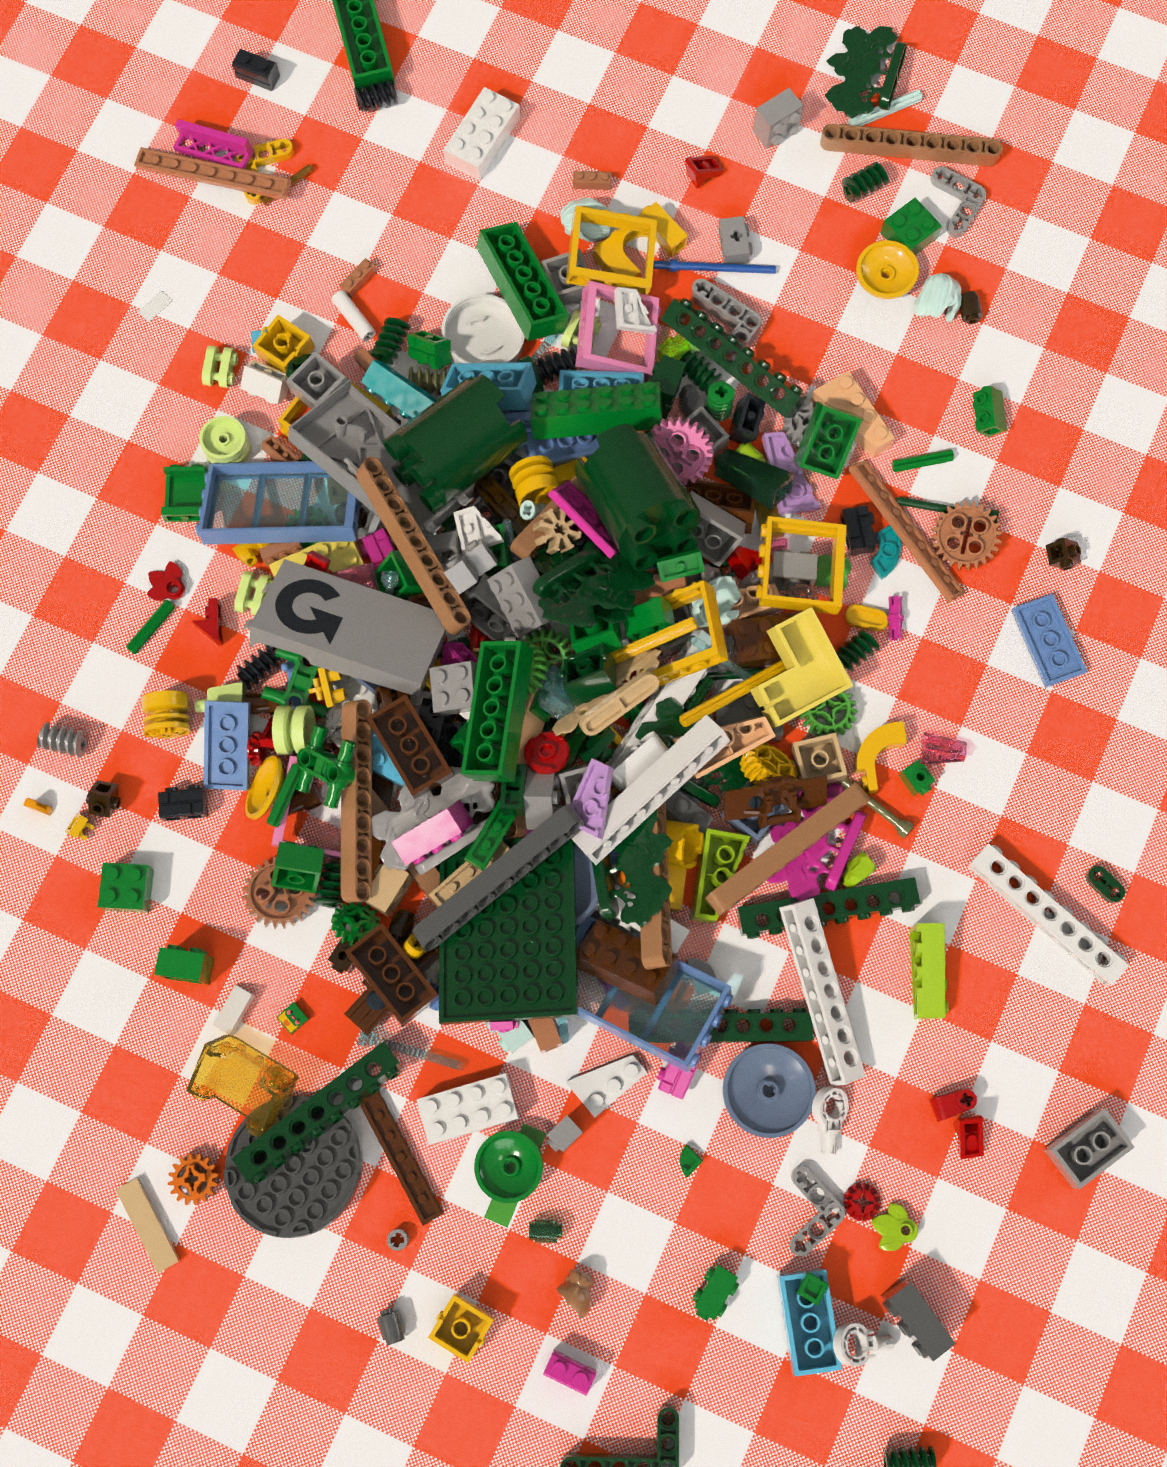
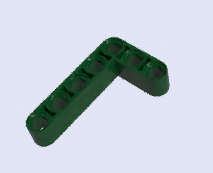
[560,1404,679,1467]

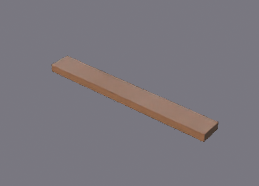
[134,147,292,201]
[848,460,966,603]

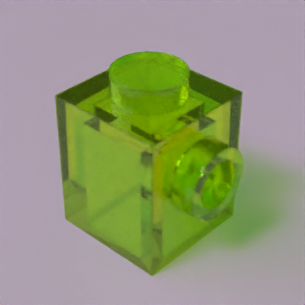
[657,334,691,360]

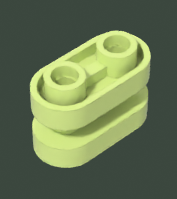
[561,309,602,352]
[202,345,238,388]
[234,571,273,616]

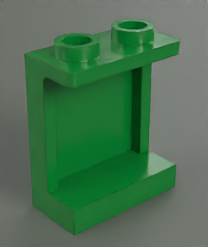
[161,464,208,522]
[656,545,705,583]

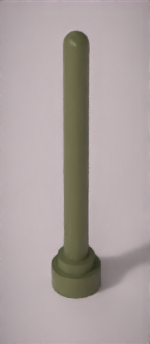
[838,778,915,839]

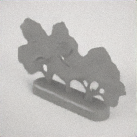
[372,766,495,875]

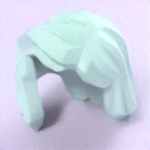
[560,198,611,242]
[915,273,962,323]
[689,576,741,627]

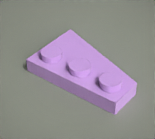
[571,758,613,839]

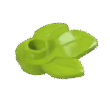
[871,1203,918,1251]

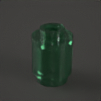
[529,1219,563,1244]

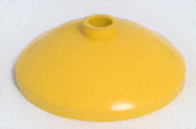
[856,240,919,299]
[245,756,285,820]

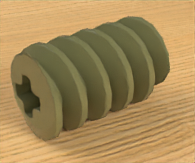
[408,366,447,396]

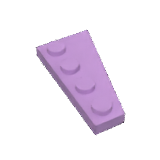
[762,431,821,515]

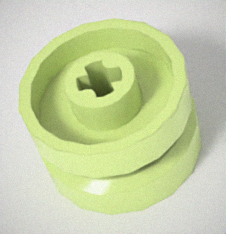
[199,416,251,464]
[272,705,316,755]

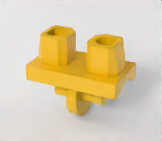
[232,543,272,567]
[308,668,347,708]

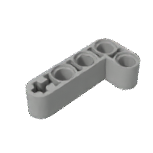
[691,279,762,353]

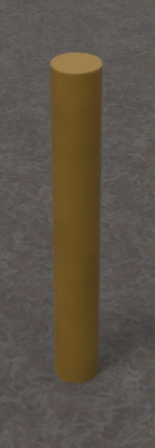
[261,164,314,206]

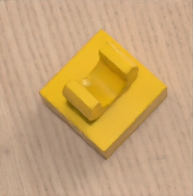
[65,813,94,840]

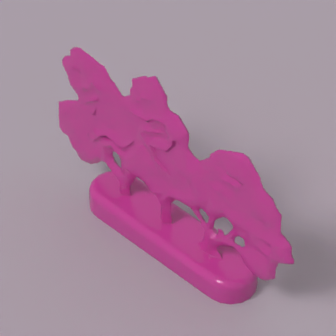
[767,783,867,901]

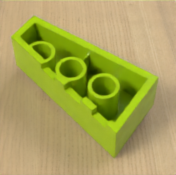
[690,828,751,924]
[909,923,949,1020]

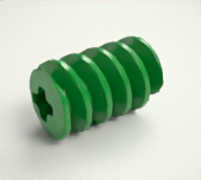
[706,381,735,421]

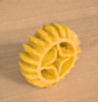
[739,743,798,784]

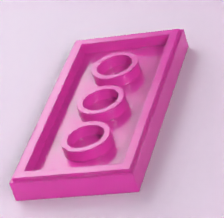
[548,480,619,558]

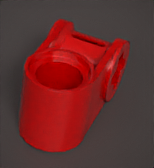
[929,1089,977,1122]

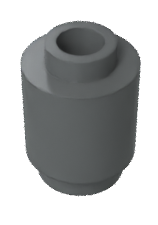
[376,1307,405,1346]

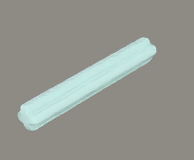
[848,90,923,126]

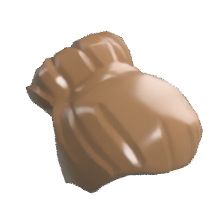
[556,1269,594,1319]

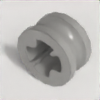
[387,1229,409,1251]

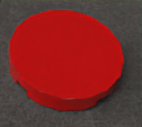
[524,732,570,774]

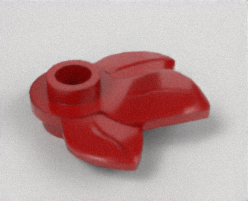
[147,561,185,601]

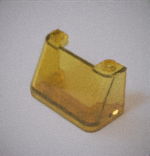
[186,1035,299,1137]

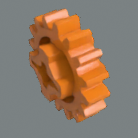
[168,1154,220,1205]

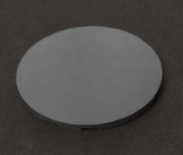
[224,1095,363,1238]

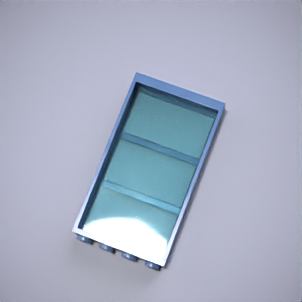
[196,461,361,545]
[577,916,733,1073]

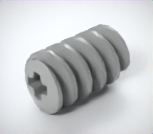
[37,722,88,758]

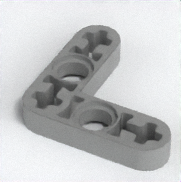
[930,166,986,238]
[789,1166,845,1257]

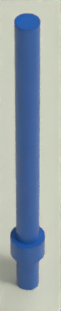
[653,259,776,274]

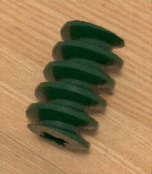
[842,162,889,203]
[372,318,411,365]
[679,350,723,395]
[835,631,880,673]
[314,861,343,909]
[883,1446,936,1467]

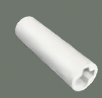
[331,290,376,342]

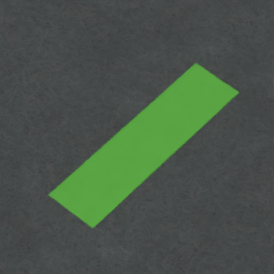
[484,1123,547,1228]

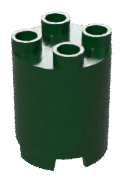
[382,374,527,514]
[575,423,700,571]

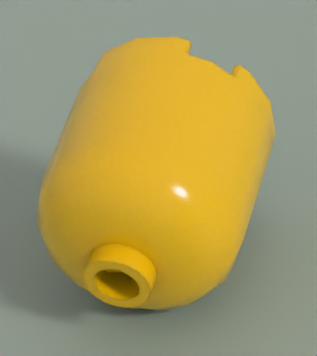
[666,820,704,868]

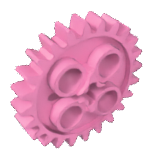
[650,416,714,485]

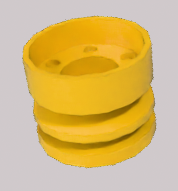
[509,455,560,508]
[141,690,191,739]

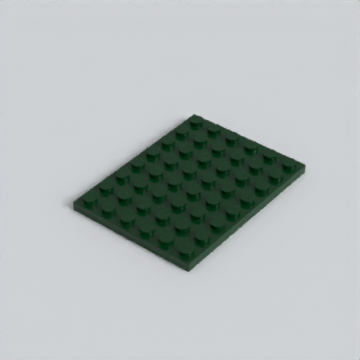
[439,836,579,1025]

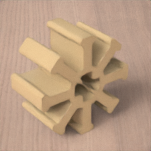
[532,508,581,554]

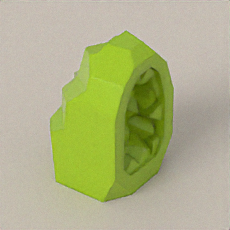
[842,852,877,889]

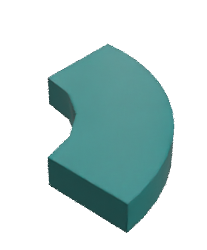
[870,525,901,580]

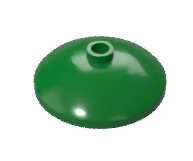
[474,1131,544,1203]

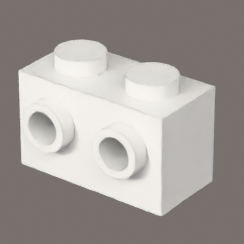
[240,360,289,404]

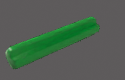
[891,449,954,472]
[126,600,175,654]
[266,763,301,827]

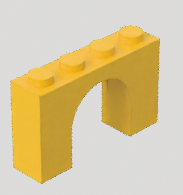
[593,202,688,278]

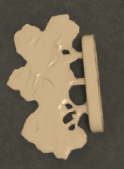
[551,649,661,736]

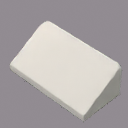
[213,985,255,1036]

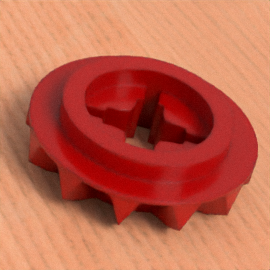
[247,731,267,767]
[843,1183,881,1221]

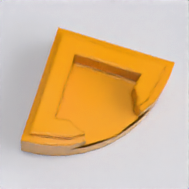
[23,798,53,816]

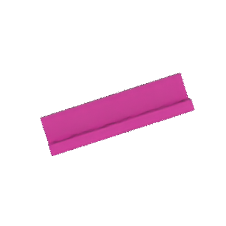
[173,119,254,169]

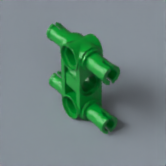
[261,648,329,719]
[296,724,357,809]

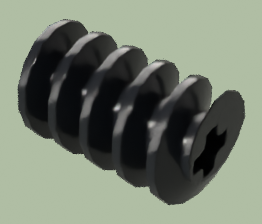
[354,79,398,113]
[534,346,576,385]
[236,644,282,690]

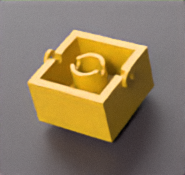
[252,315,315,373]
[428,1292,495,1364]

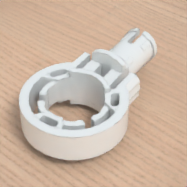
[812,1086,849,1155]
[833,1323,894,1366]

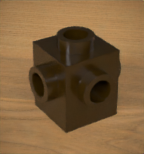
[1045,538,1081,571]
[86,780,121,818]

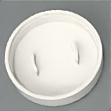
[441,294,525,363]

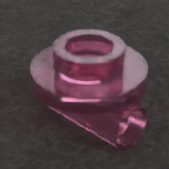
[770,538,788,556]

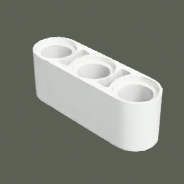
[610,731,668,791]

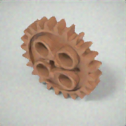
[931,501,1002,571]
[242,857,316,929]

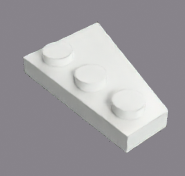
[566,1055,647,1118]

